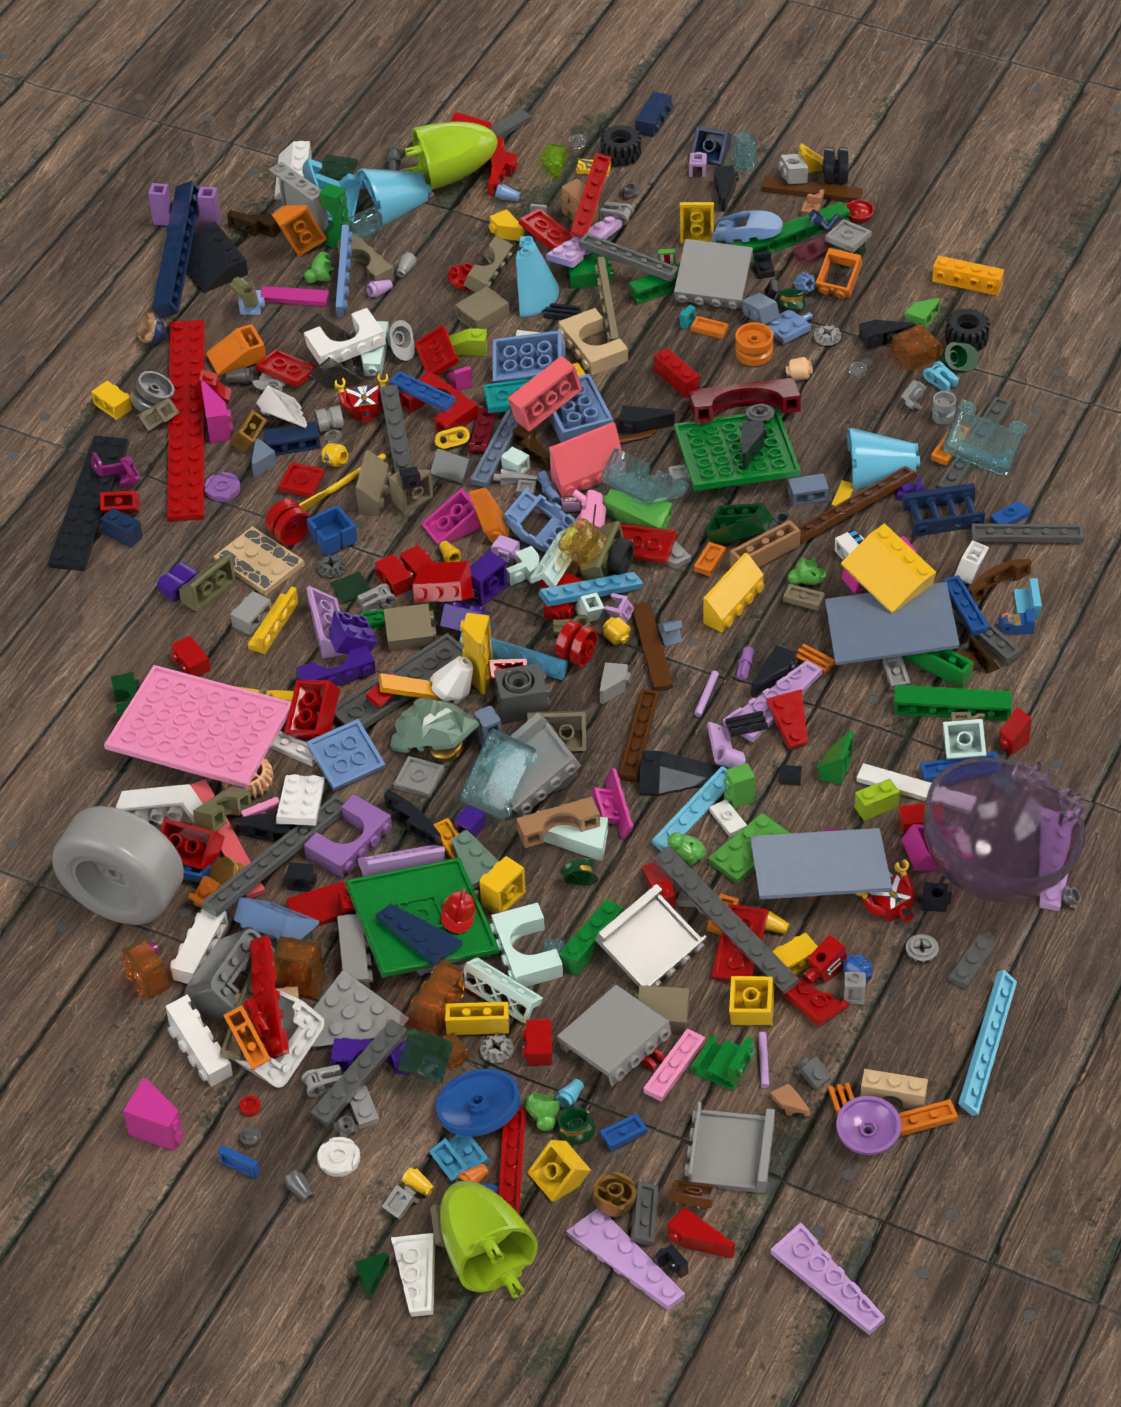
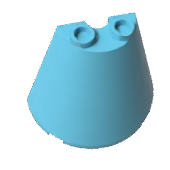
[302,158,360,225]
[355,168,431,227]
[516,236,559,317]
[847,428,920,489]

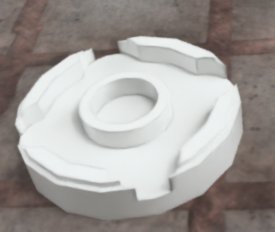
[317,1137,360,1177]

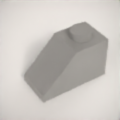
[600,662,631,704]

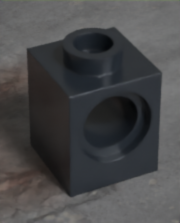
[285,862,317,892]
[922,882,952,912]

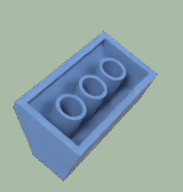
[234,897,319,944]

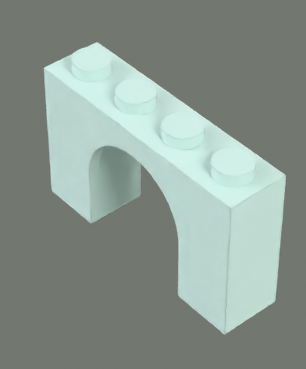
[489,903,563,987]

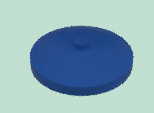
[436,1069,521,1136]

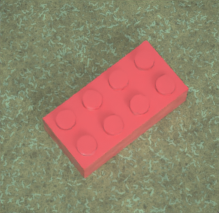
[508,356,583,432]

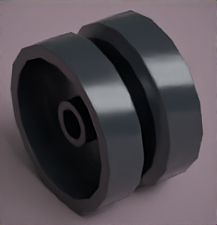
[822,147,848,184]

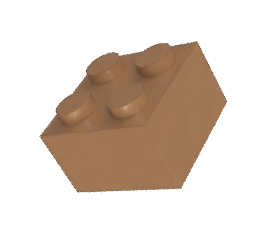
[561,179,599,224]

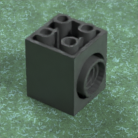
[494,663,551,724]

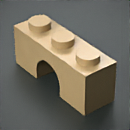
[861,1069,928,1109]

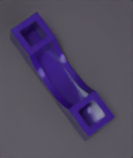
[296,645,376,686]
[331,1038,419,1075]

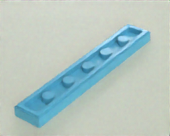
[651,765,727,852]

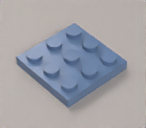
[307,719,386,791]

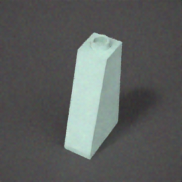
[354,321,389,377]
[537,811,608,861]

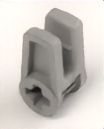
[599,201,634,225]
[357,584,396,612]
[302,1065,342,1098]

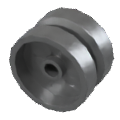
[130,371,175,412]

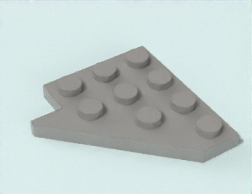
[311,970,409,1049]

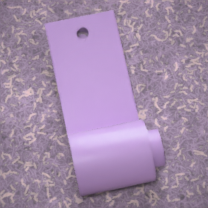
[707,722,746,768]

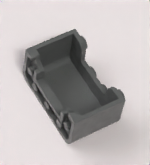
[185,929,277,1021]

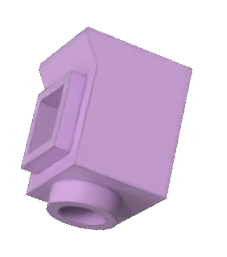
[689,152,707,177]
[491,535,520,564]
[604,593,634,623]

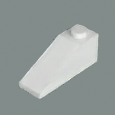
[954,540,989,584]

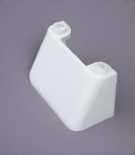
[231,988,324,1088]

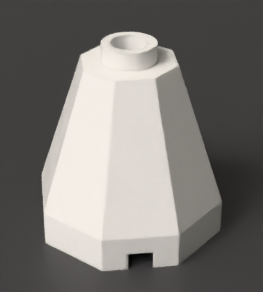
[430,656,473,704]

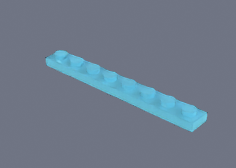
[958,970,1017,1116]

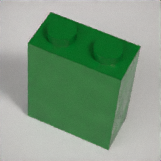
[567,251,614,289]

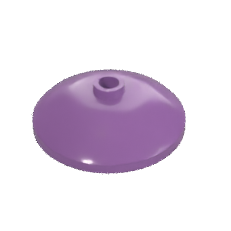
[836,1096,901,1155]

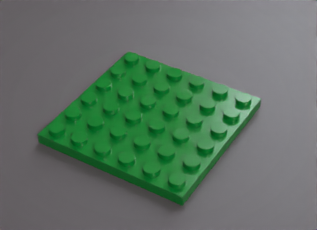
[674,409,801,491]

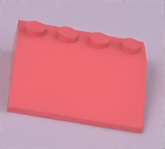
[550,422,625,498]

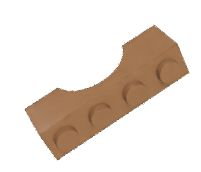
[516,797,600,848]

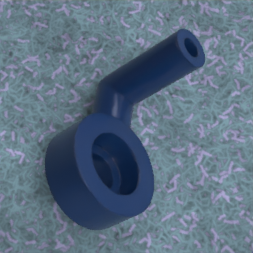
[809,209,842,231]

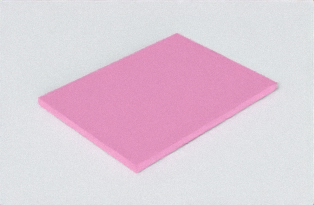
[104,665,291,788]

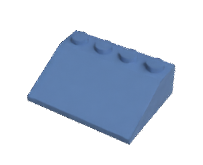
[493,330,565,383]
[548,374,613,443]

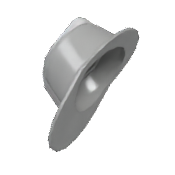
[386,320,415,361]

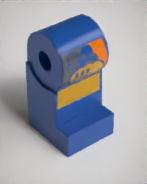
[998,609,1035,635]

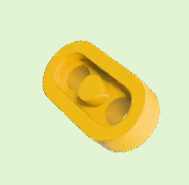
[434,426,470,449]

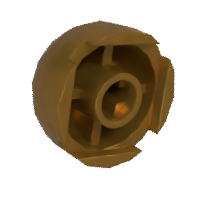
[593,1172,637,1217]

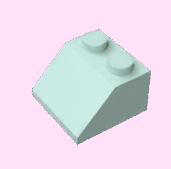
[943,719,986,760]

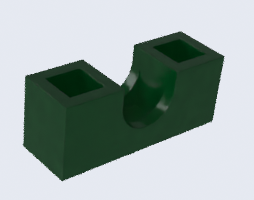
[111,672,140,720]

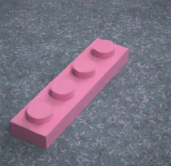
[644,1029,705,1102]

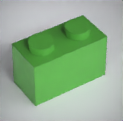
[723,763,755,809]

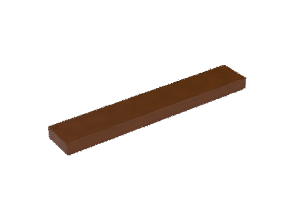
[762,176,863,202]
[632,602,673,691]
[618,689,660,782]

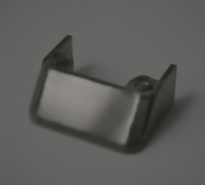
[299,313,365,389]

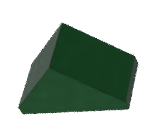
[355,1252,390,1300]

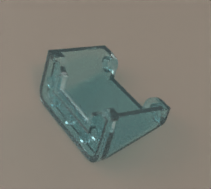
[943,399,1029,475]
[602,448,690,505]
[458,729,538,820]

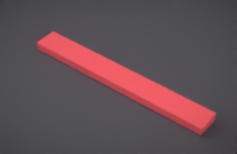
[190,779,265,899]

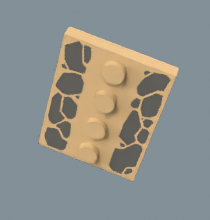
[213,526,305,596]

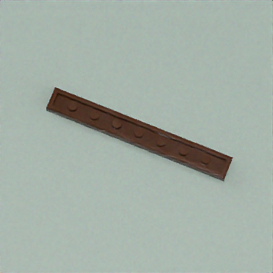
[798,466,917,543]

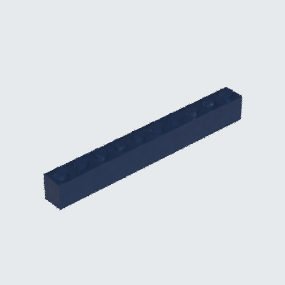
[152,180,200,319]

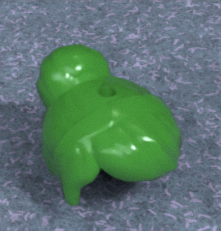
[304,251,334,283]
[787,557,827,585]
[667,832,707,867]
[524,1093,559,1132]

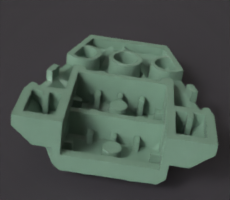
[390,698,479,753]

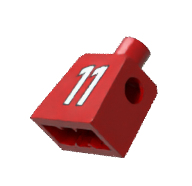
[803,934,847,984]

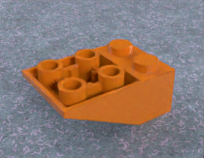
[206,324,266,376]

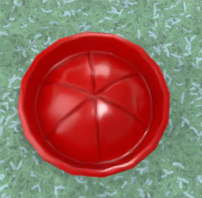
[846,200,874,223]

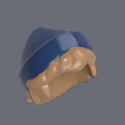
[137,313,167,346]

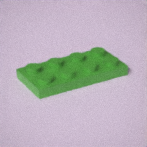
[708,813,791,884]

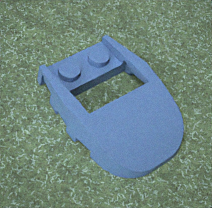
[712,210,783,243]
[502,487,581,553]

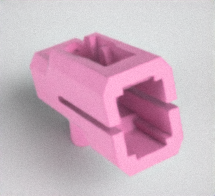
[572,489,606,539]

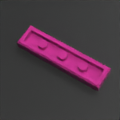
[261,286,330,306]

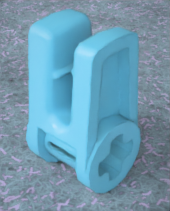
[923,361,959,392]

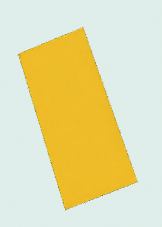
[831,480,853,506]

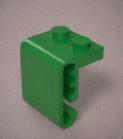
[690,1035,756,1090]

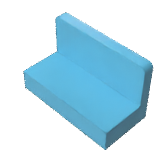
[1014,578,1042,619]

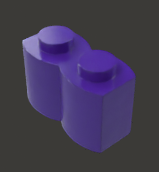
[157,562,199,602]

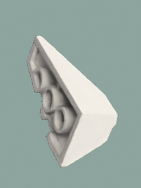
[256,386,307,428]

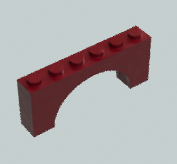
[689,378,801,423]

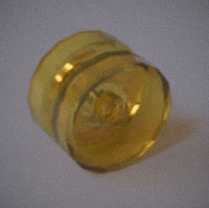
[558,518,606,566]

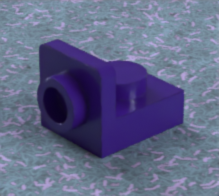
[897,477,925,501]

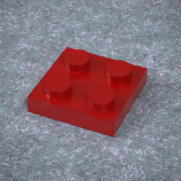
[278,462,325,498]

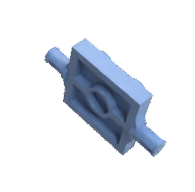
[765,309,813,344]

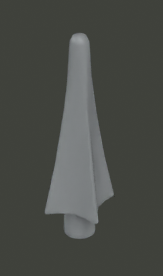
[493,469,538,486]

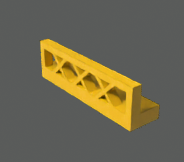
[248,587,298,654]

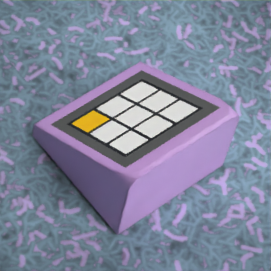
[561,497,581,512]

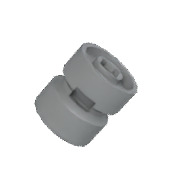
[932,391,956,425]
[314,405,344,433]

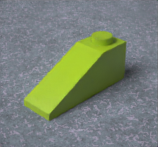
[450,328,488,356]

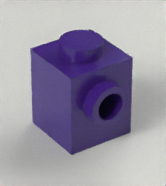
[455,805,486,838]

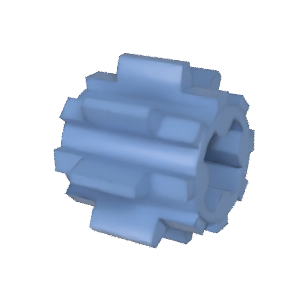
[794,272,816,294]

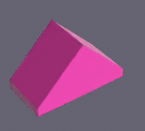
[446,366,473,391]

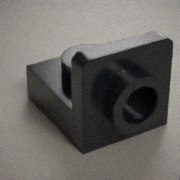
[754,251,775,279]
[399,466,421,490]
[654,1244,688,1278]

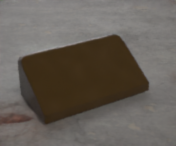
[968,635,1000,674]

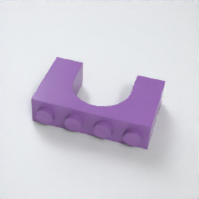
[148,183,221,228]
[304,794,392,879]

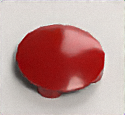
[448,263,473,291]

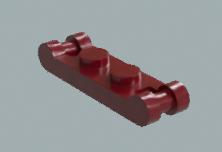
[468,406,497,455]

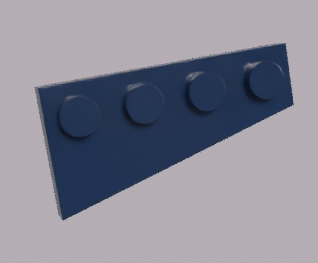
[376,904,463,967]

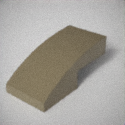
[138,398,179,431]

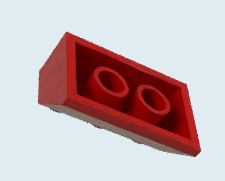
[413,560,474,603]
[284,680,340,741]
[160,818,225,870]

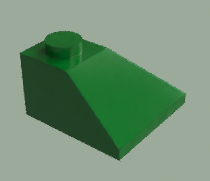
[817,730,854,785]

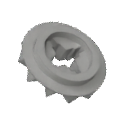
[813,324,841,346]
[906,934,939,964]
[480,1033,513,1063]

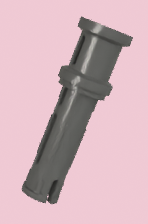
[386,146,402,171]

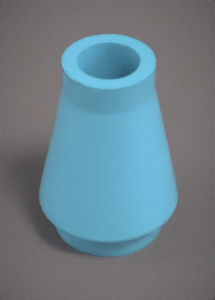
[556,1079,584,1109]

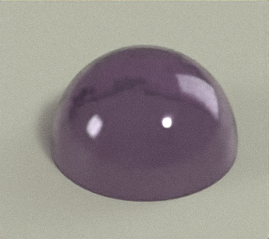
[923,758,1085,903]

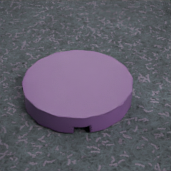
[204,472,241,502]

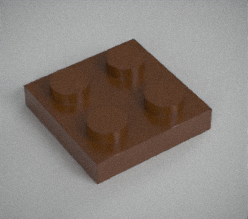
[668,1179,718,1210]

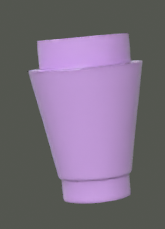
[366,279,393,298]

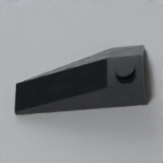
[640,750,720,796]

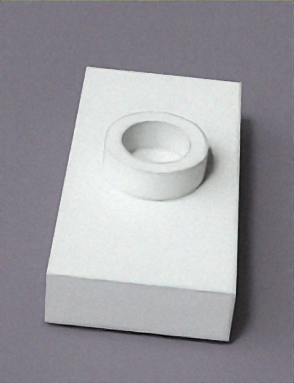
[709,799,747,838]

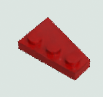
[766,689,808,750]
[776,977,849,1027]

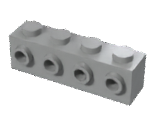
[337,914,373,989]

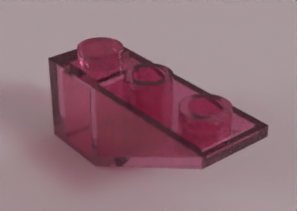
[792,227,835,262]

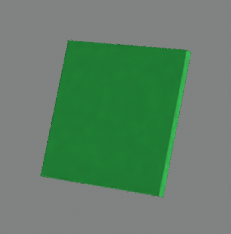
[345,858,499,978]

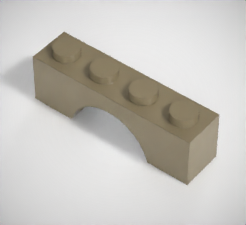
[337,233,394,282]
[463,235,513,292]

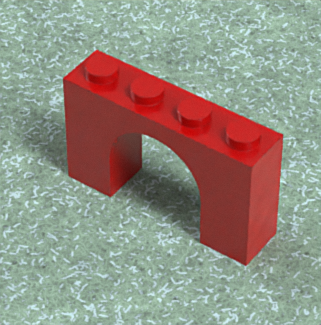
[399,371,478,432]

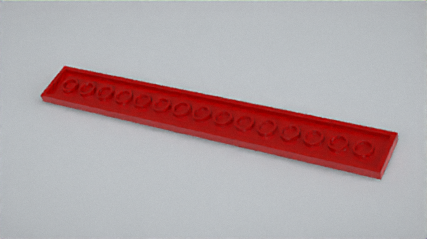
[167,320,205,522]

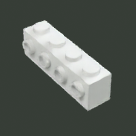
[170,909,228,984]

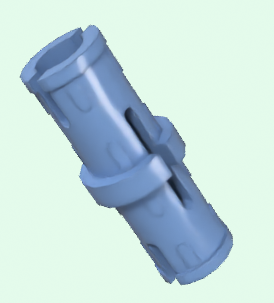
[537,471,561,504]

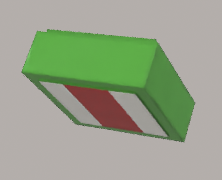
[658,249,675,266]

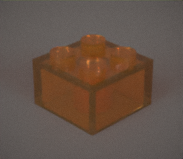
[891,324,941,371]
[122,938,170,1000]

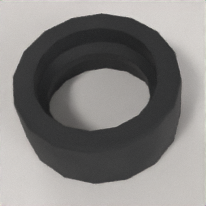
[608,537,635,574]

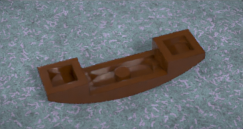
[970,559,1032,602]

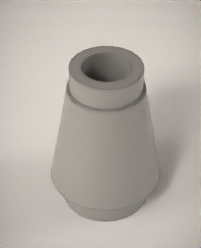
[396,252,417,278]

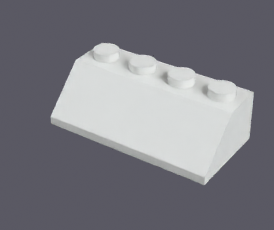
[274,141,312,199]

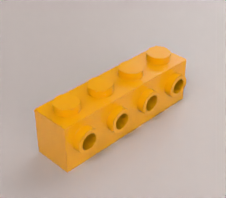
[932,255,1004,296]

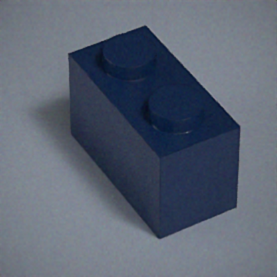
[101,508,143,548]

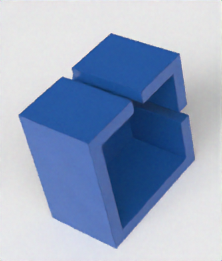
[306,505,358,556]

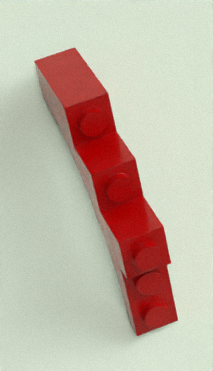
[450,111,519,196]

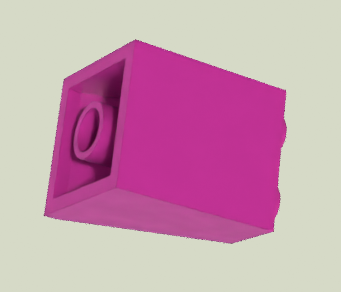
[123,1078,184,1151]

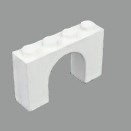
[304,308,386,369]

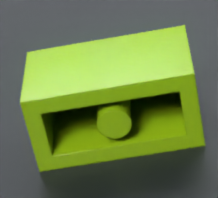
[854,778,900,821]

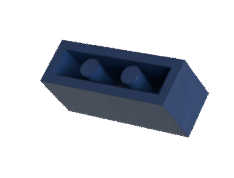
[635,91,673,137]
[264,422,321,456]

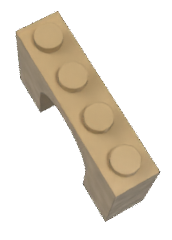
[557,308,628,376]

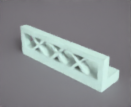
[529,526,585,587]
[459,957,543,1024]

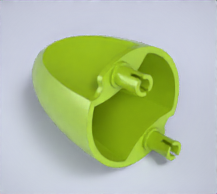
[404,122,497,190]
[440,1181,538,1298]

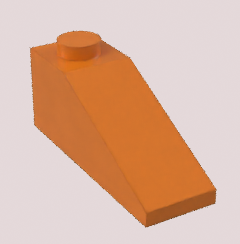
[469,487,510,543]
[224,1005,271,1070]

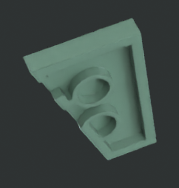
[451,829,498,889]

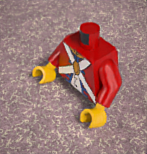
[334,373,389,423]
[855,859,915,922]

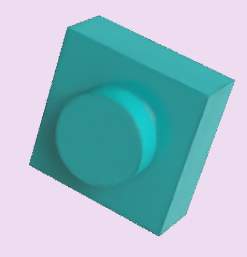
[679,305,696,329]

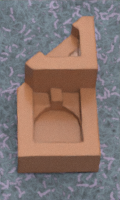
[801,189,824,216]
[770,1083,811,1116]

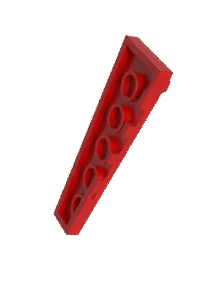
[250,936,290,1059]

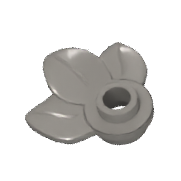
[252,373,286,392]

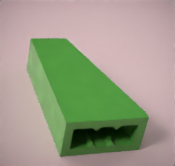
[603,489,672,530]

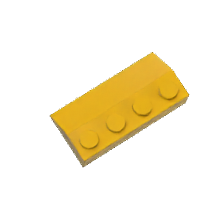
[703,553,764,632]
[460,613,492,695]

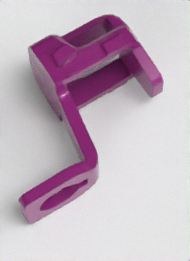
[91,453,140,489]

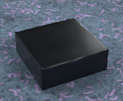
[764,279,778,300]
[781,765,802,785]

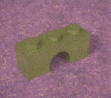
[193,786,252,831]

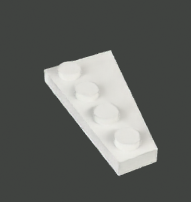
[391,1233,435,1317]

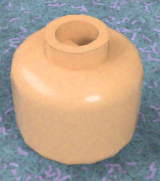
[786,357,813,381]

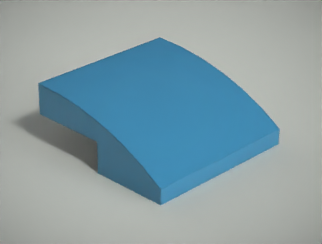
[429,1135,490,1183]

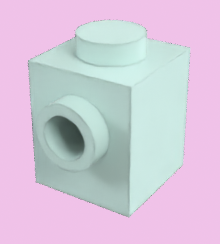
[501,447,530,474]
[574,593,604,622]

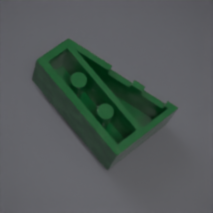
[705,503,773,545]

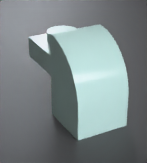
[506,546,539,586]

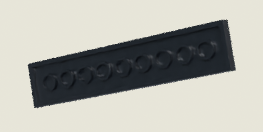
[48,436,129,571]

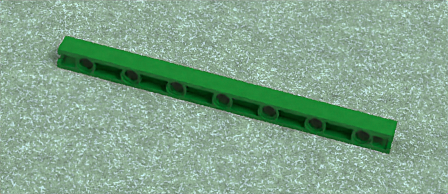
[629,202,850,305]

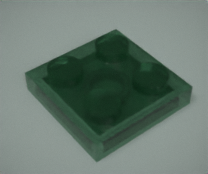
[318,154,358,181]

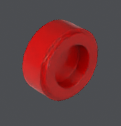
[239,1095,261,1117]

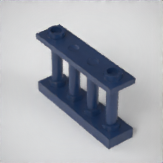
[902,483,985,537]

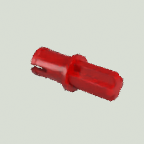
[244,998,271,1038]

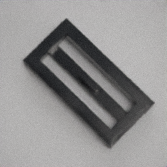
[543,303,581,320]
[725,711,768,737]

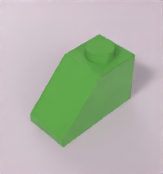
[904,298,940,332]

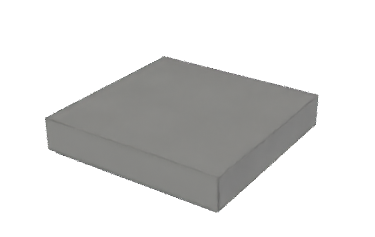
[825,219,872,253]
[393,756,445,798]

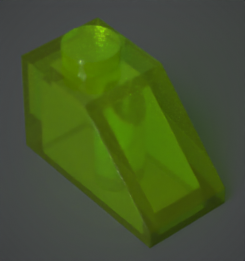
[541,143,567,179]

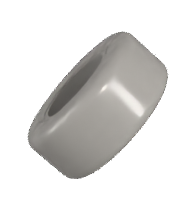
[52,806,184,925]

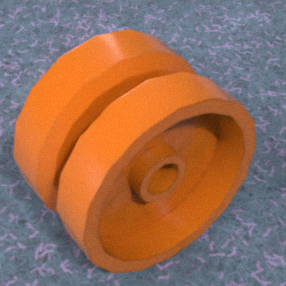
[735,322,773,366]

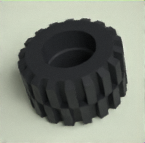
[600,125,641,166]
[945,308,990,351]

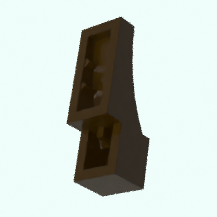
[227,210,281,238]
[513,424,551,471]

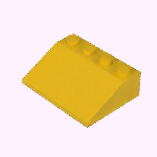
[841,523,936,614]

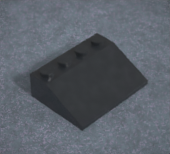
[186,221,248,293]

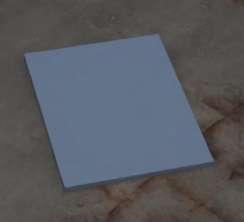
[825,582,960,665]
[750,828,892,899]

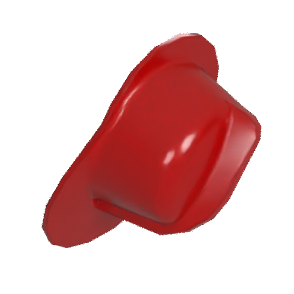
[441,888,475,934]

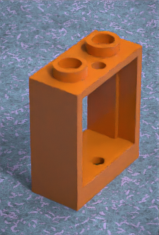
[816,248,863,299]

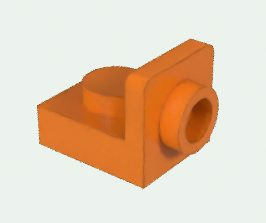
[188,876,222,908]

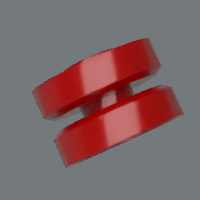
[265,498,311,546]
[555,620,598,667]

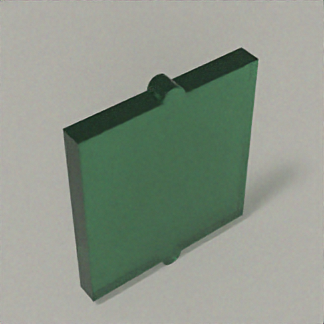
[330,571,371,604]

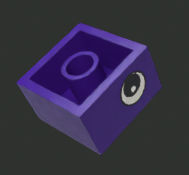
[470,551,508,606]

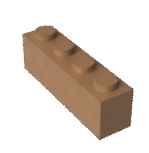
[730,520,801,568]

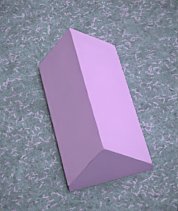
[306,586,346,659]
[357,845,445,877]

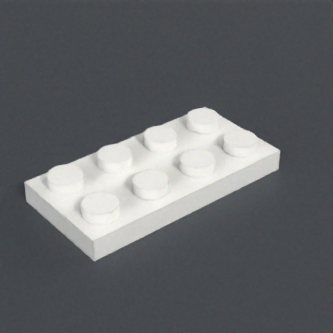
[276,774,325,826]

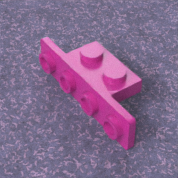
[591,768,633,839]

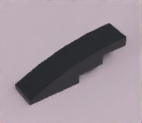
[384,789,442,846]

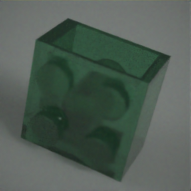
[398,1029,453,1083]

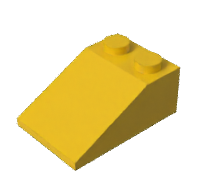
[680,202,714,243]

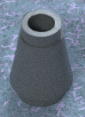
[226,367,253,384]
[284,1170,314,1203]

